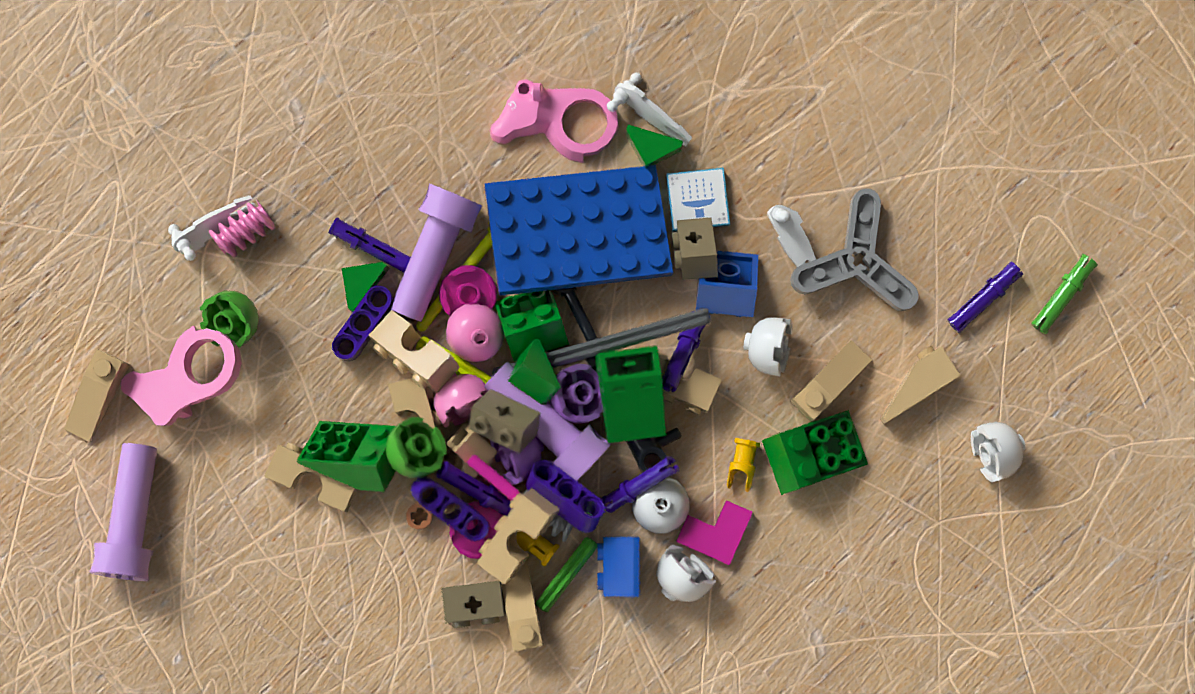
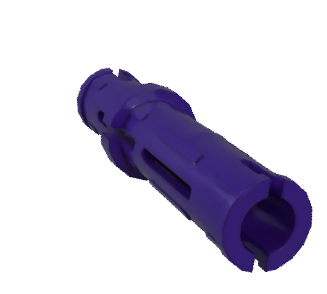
[328,217,411,273]
[947,261,1024,333]
[662,325,705,392]
[601,456,679,513]
[436,461,512,517]

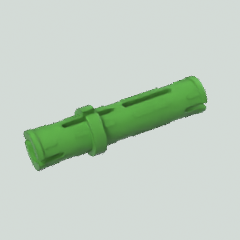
[1031,254,1098,334]

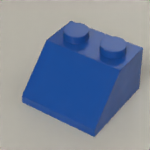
[696,250,758,317]
[597,537,639,597]

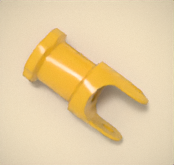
[727,438,760,492]
[516,531,560,567]

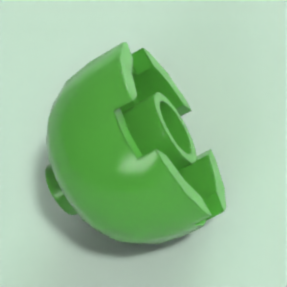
[200,290,259,348]
[386,417,447,478]

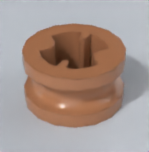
[406,503,433,529]

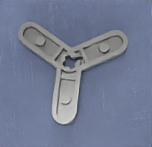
[790,189,918,311]

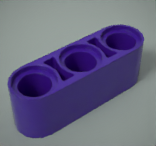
[332,286,394,361]
[526,460,605,533]
[411,476,489,541]

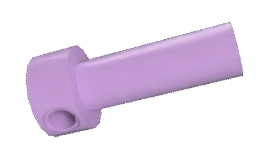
[390,183,483,322]
[484,362,611,481]
[89,443,157,581]

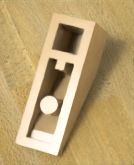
[790,340,872,422]
[880,346,960,424]
[64,349,130,442]
[501,560,544,651]

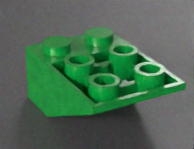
[595,345,666,444]
[762,410,868,495]
[297,421,396,492]

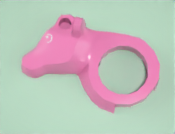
[490,79,619,163]
[121,326,242,426]

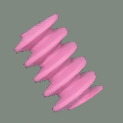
[209,199,275,257]

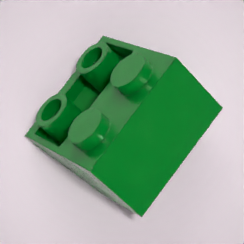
[495,290,569,362]

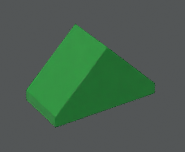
[626,124,683,168]
[342,262,389,313]
[508,339,561,404]

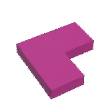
[466,455,519,500]
[676,500,753,565]

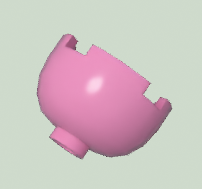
[446,304,504,362]
[434,373,488,427]

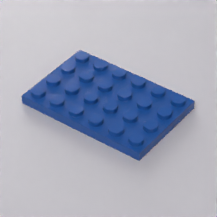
[484,165,673,296]

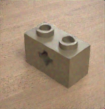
[672,217,718,280]
[469,389,541,453]
[441,581,505,628]

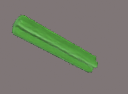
[536,537,598,612]

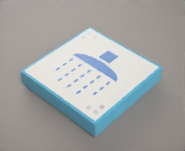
[666,168,730,232]

